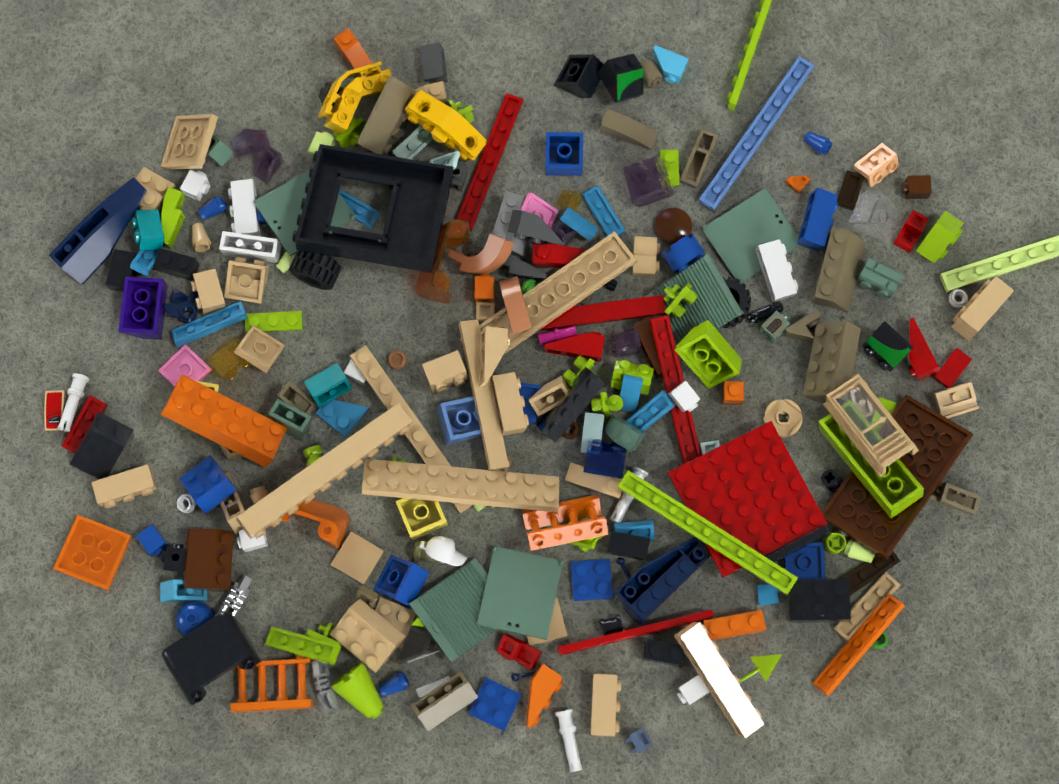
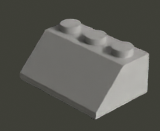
[492,191,531,259]

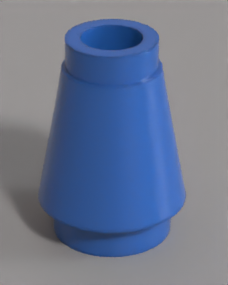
[803,131,833,155]
[198,195,228,220]
[378,671,410,696]

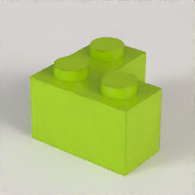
[916,210,964,264]

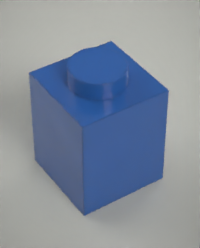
[136,524,169,557]

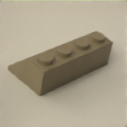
[357,76,417,155]
[811,227,866,312]

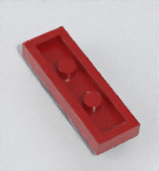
[62,395,108,453]

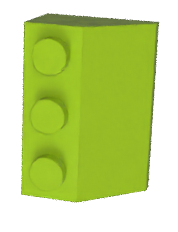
[675,320,742,389]

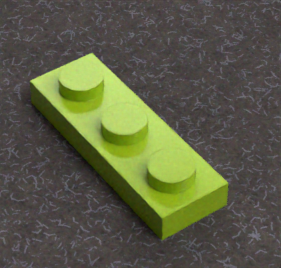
[245,311,303,334]

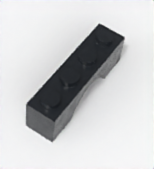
[536,367,606,443]

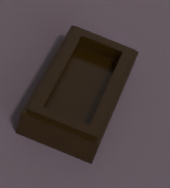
[837,170,864,211]

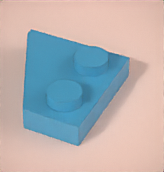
[316,400,369,437]

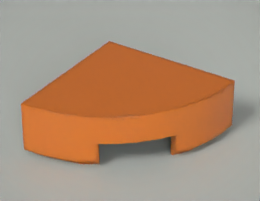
[785,175,812,194]

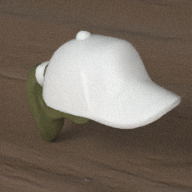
[412,536,467,566]

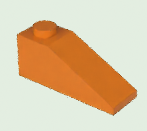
[333,28,374,77]

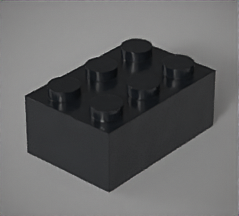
[789,579,851,623]

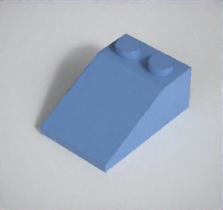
[435,396,482,446]

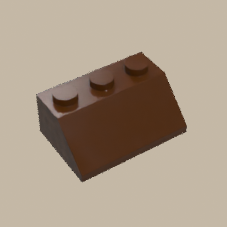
[183,529,234,592]

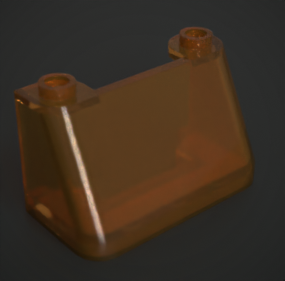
[415,219,470,305]

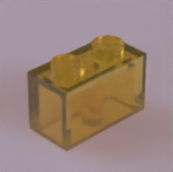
[207,336,251,381]

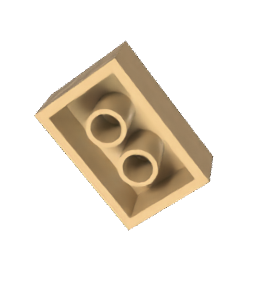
[951,276,1014,341]
[330,599,406,673]

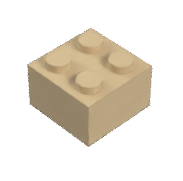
[422,350,468,394]

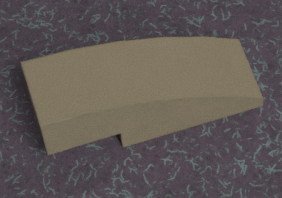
[600,109,658,150]
[680,128,719,187]

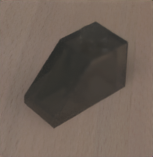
[395,626,436,665]

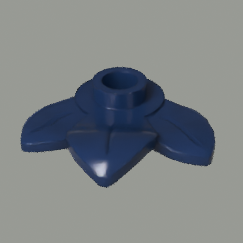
[164,290,198,323]

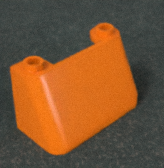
[270,499,350,550]

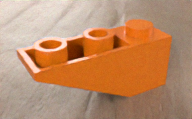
[525,664,563,728]

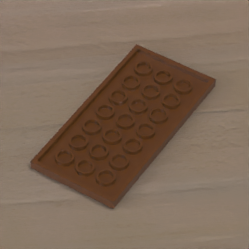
[821,395,973,560]

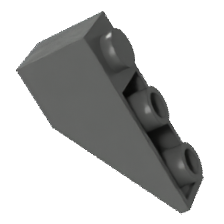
[507,210,564,246]

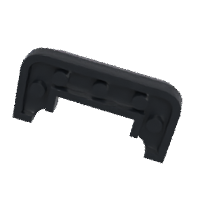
[162,612,261,706]

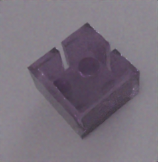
[623,155,674,208]

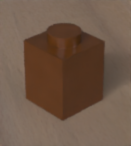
[902,175,932,199]

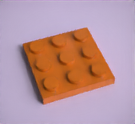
[53,515,133,591]

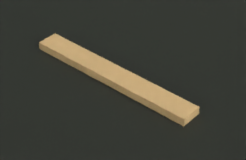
[459,320,509,471]

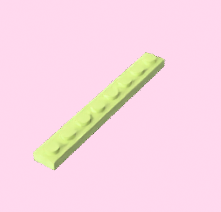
[939,235,1059,293]

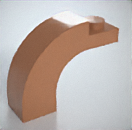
[448,234,515,275]
[499,276,532,334]

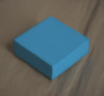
[756,584,779,605]

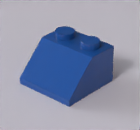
[373,555,430,607]

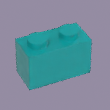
[131,210,164,250]
[304,363,352,408]

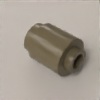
[640,59,663,87]

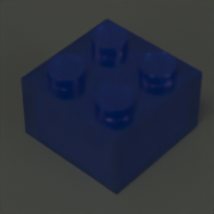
[583,439,627,479]

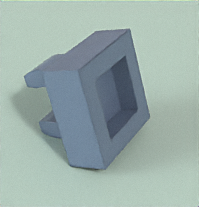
[625,728,653,753]

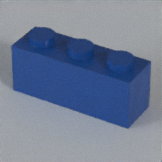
[797,188,838,251]

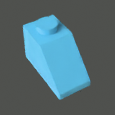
[653,45,689,84]
[160,580,207,603]

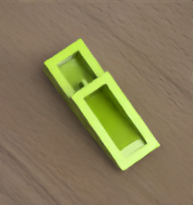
[161,187,185,250]

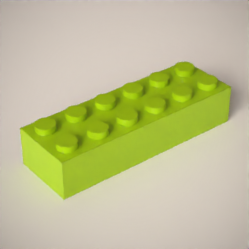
[818,400,924,518]

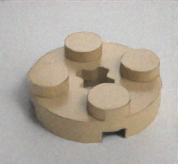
[763,399,803,438]

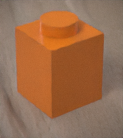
[475,274,494,303]
[722,381,744,405]

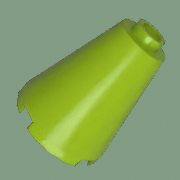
[331,662,384,719]

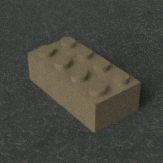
[803,321,861,403]

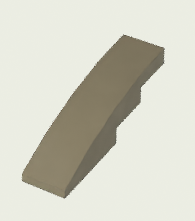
[929,482,981,515]

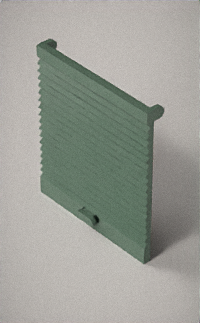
[253,170,356,256]
[701,188,800,284]
[645,254,744,346]
[477,545,563,640]
[409,558,497,662]

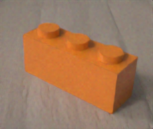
[702,610,766,641]

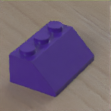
[118,277,168,340]

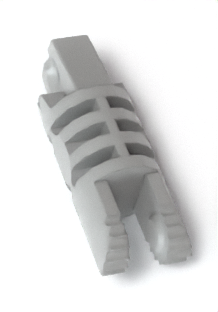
[216,575,252,617]
[311,660,339,712]

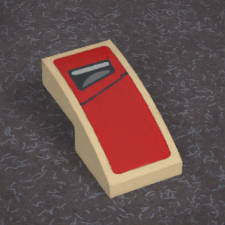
[44,390,66,431]

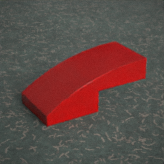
[893,210,929,253]
[496,633,542,670]

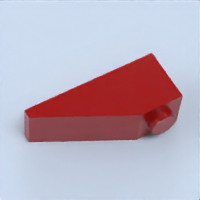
[533,244,588,268]
[908,317,940,381]
[544,331,605,362]

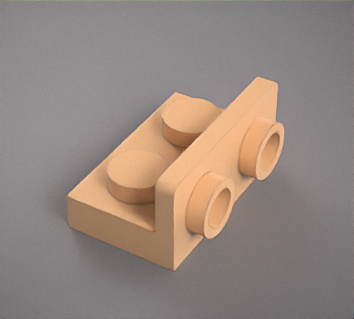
[854,143,899,187]

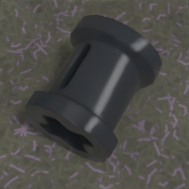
[821,469,844,492]
[600,614,623,635]

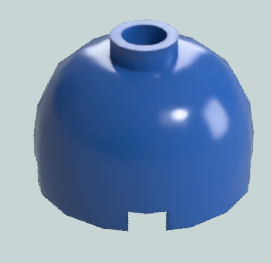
[175,601,215,637]

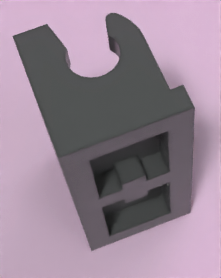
[420,42,448,84]

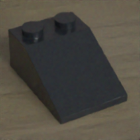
[70,412,134,479]

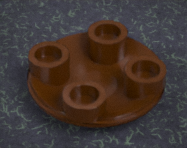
[655,208,692,244]

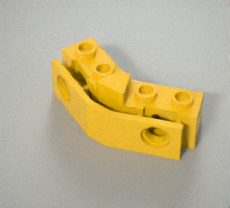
[318,61,392,134]
[405,90,487,161]

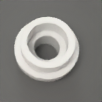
[948,289,968,308]
[177,494,196,513]

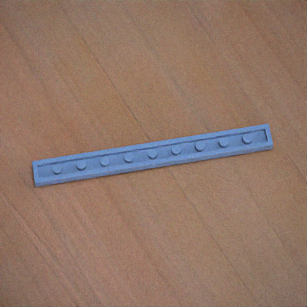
[698,56,815,211]

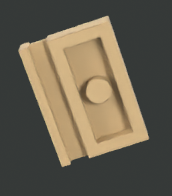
[933,382,979,419]

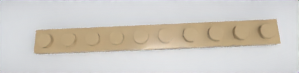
[350,345,474,514]

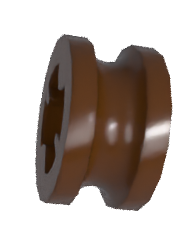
[562,422,579,439]

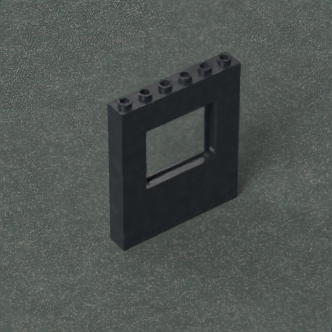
[292,144,453,273]

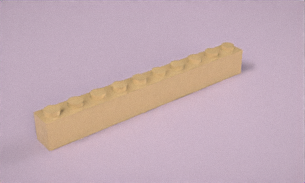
[236,403,413,539]

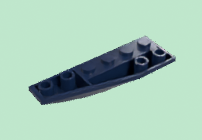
[49,177,148,284]
[615,537,711,625]

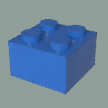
[545,132,583,176]
[179,455,237,514]

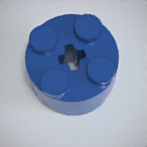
[661,233,705,275]

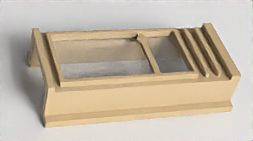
[823,374,919,477]

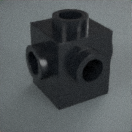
[161,543,186,572]

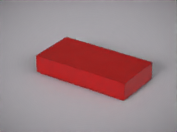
[933,348,972,388]

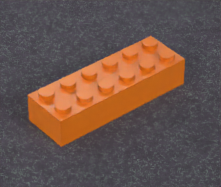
[160,374,287,468]

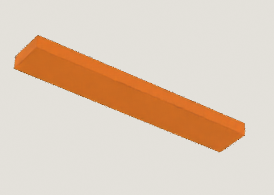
[812,594,905,696]

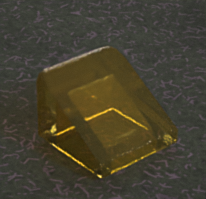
[556,190,583,213]

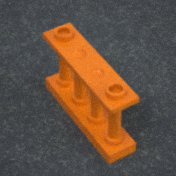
[522,494,608,551]
[231,655,313,712]

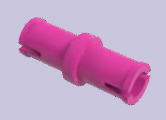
[538,325,577,345]

